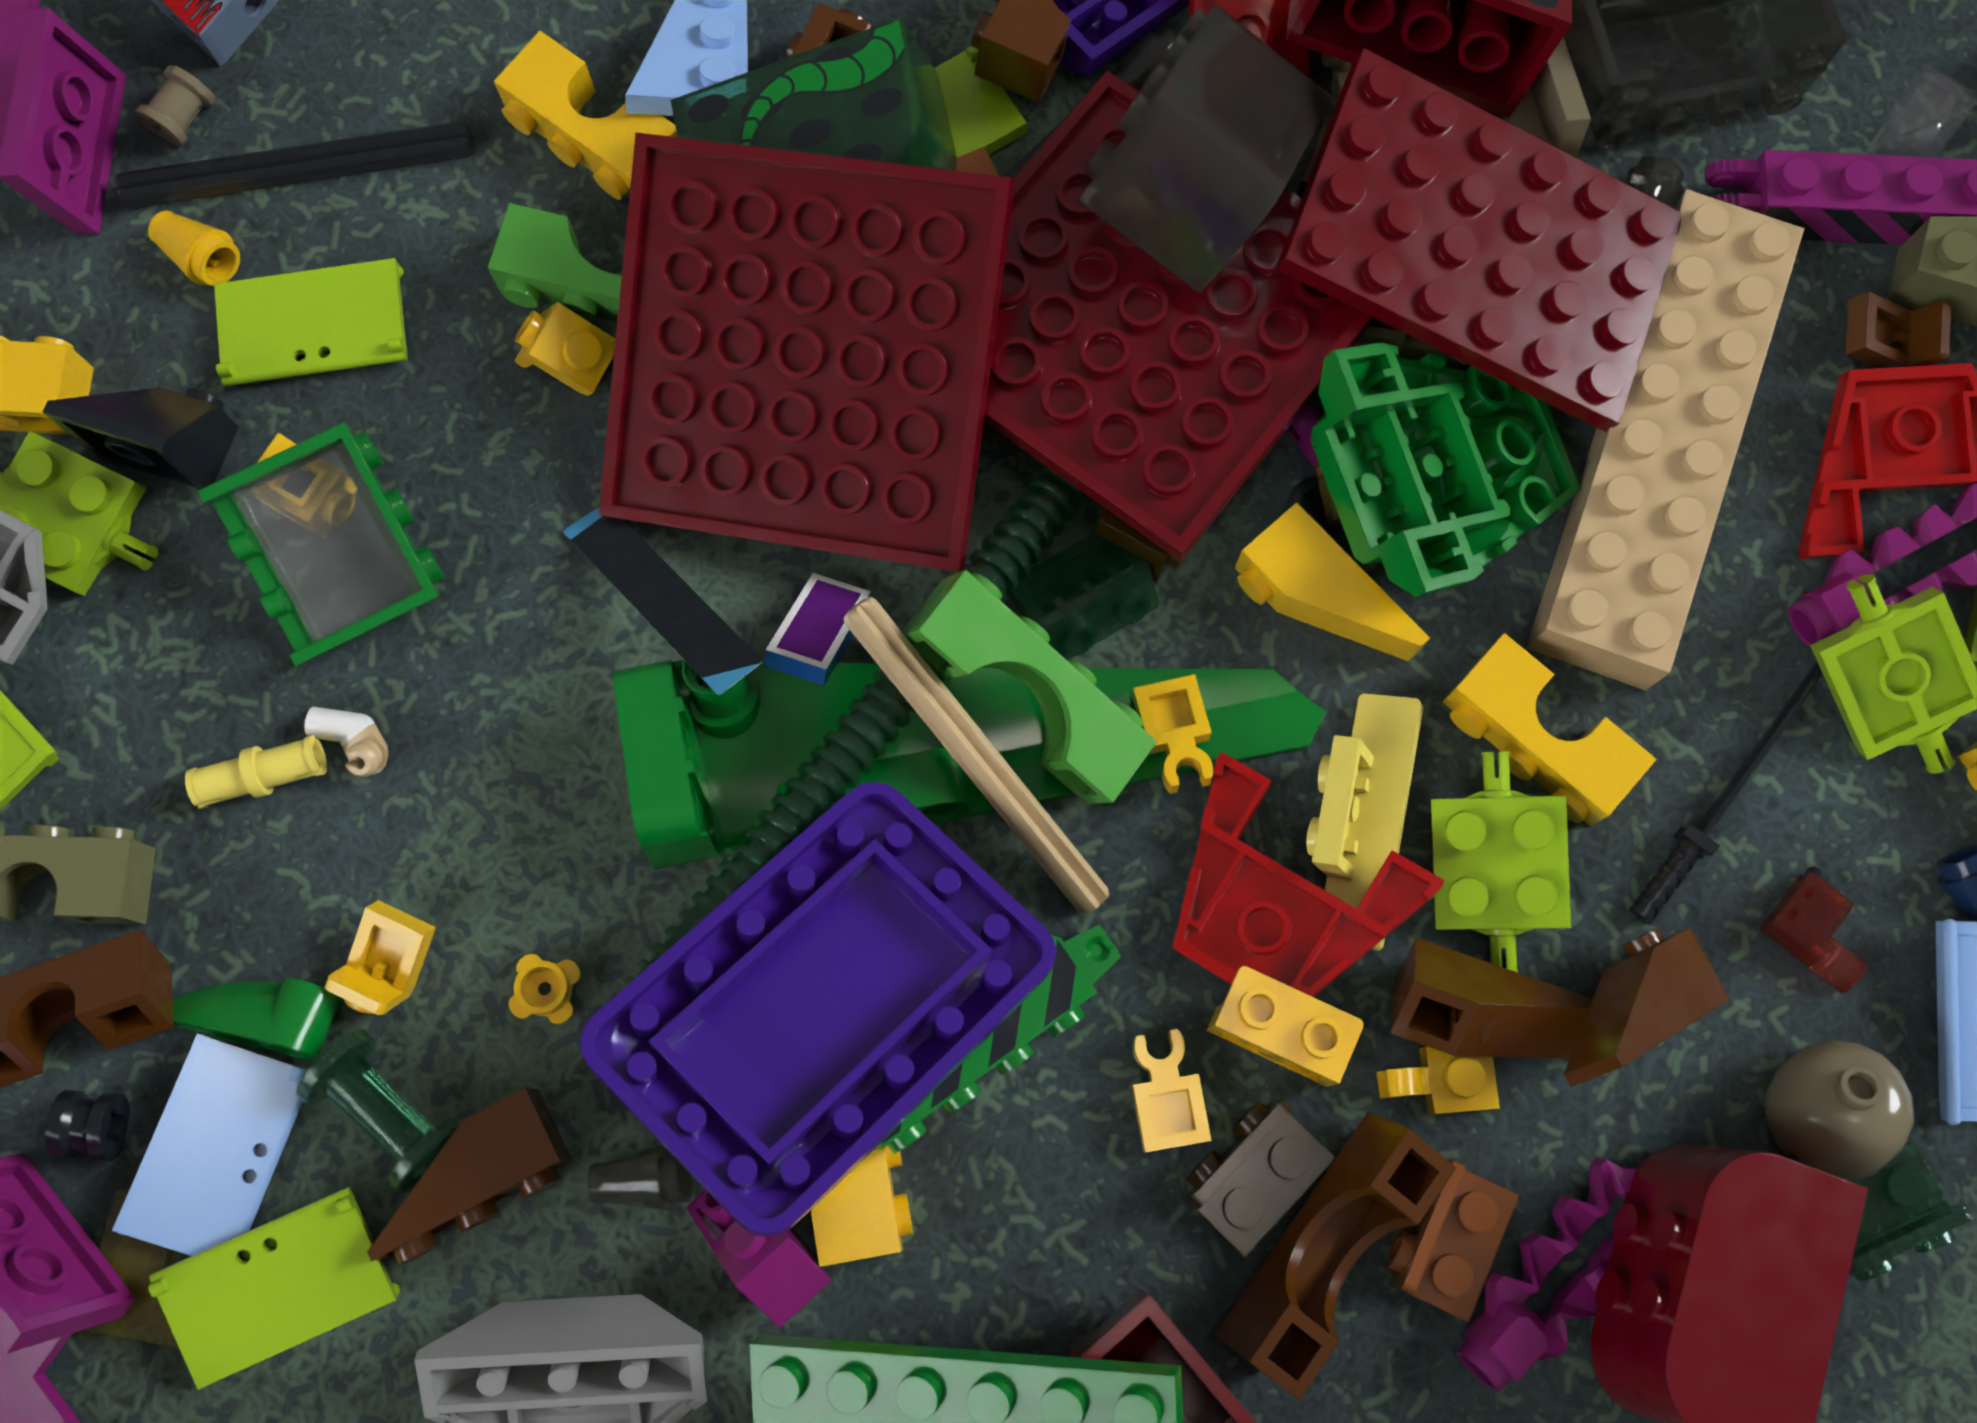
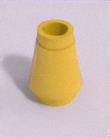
[148,210,240,286]

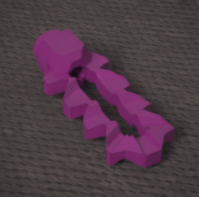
[1788,483,1977,647]
[1455,1157,1638,1393]

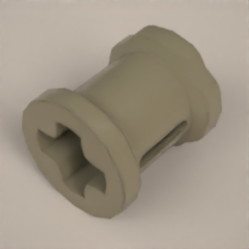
[134,65,216,147]

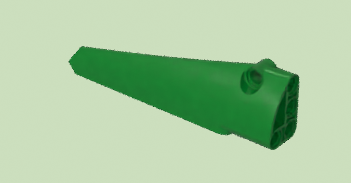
[613,658,1326,870]

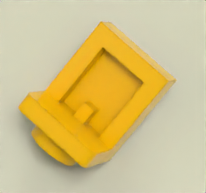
[514,302,616,396]
[325,900,436,1015]

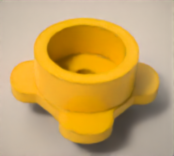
[509,954,581,1024]

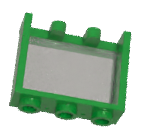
[198,422,445,666]

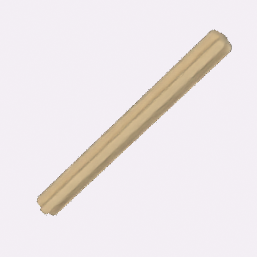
[843,597,1109,913]

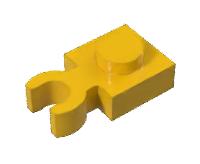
[1132,674,1213,794]
[1131,1029,1212,1153]

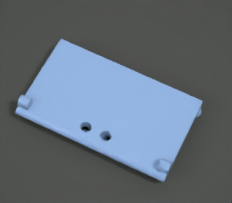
[1936,919,1977,1125]
[112,1033,315,1256]

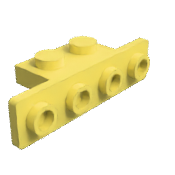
[1306,693,1423,951]

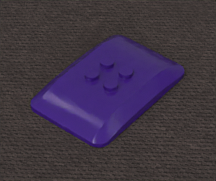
[580,782,1056,1237]

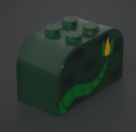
[671,17,957,171]

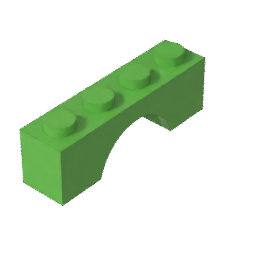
[488,203,622,322]
[902,570,1157,804]

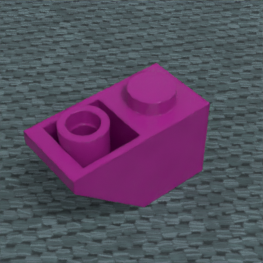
[686,1189,832,1328]

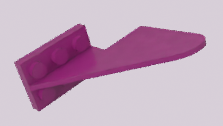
[0,0,127,235]
[0,1153,136,1423]

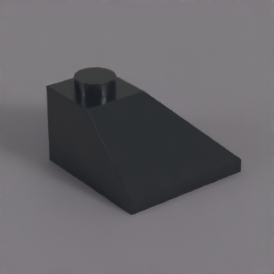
[43,387,239,490]

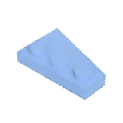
[625,0,748,120]

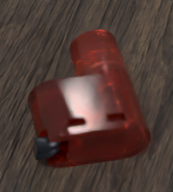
[1760,866,1867,994]

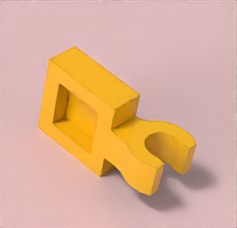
[1376,1047,1500,1115]

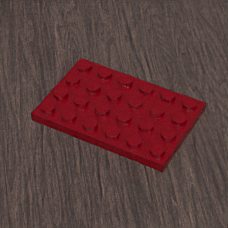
[1276,48,1682,432]

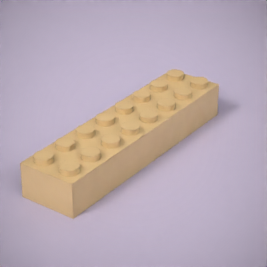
[1526,189,1805,691]

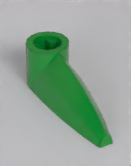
[173,978,342,1062]

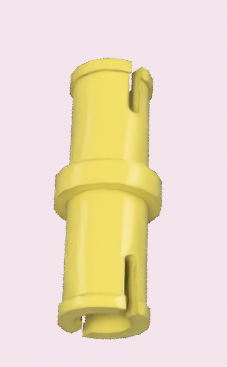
[185,735,327,809]

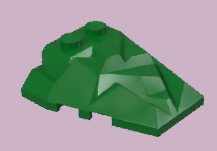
[1310,342,1581,597]

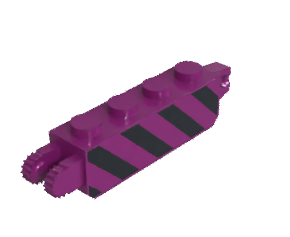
[1704,150,1977,245]

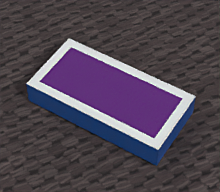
[764,573,871,686]

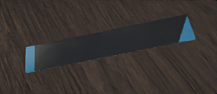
[563,508,762,695]

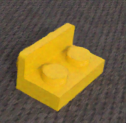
[1206,966,1364,1087]

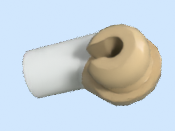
[304,706,389,777]

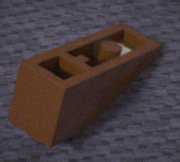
[1564,928,1730,1087]

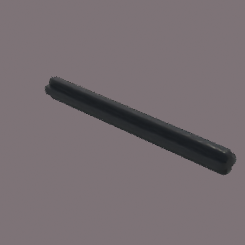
[114,121,473,209]

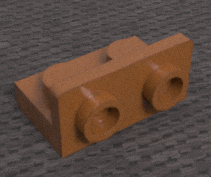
[1386,1160,1519,1322]

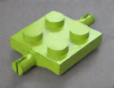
[0,430,159,596]
[1810,574,1977,774]
[1431,751,1571,973]

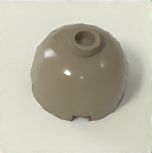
[1764,1039,1915,1181]

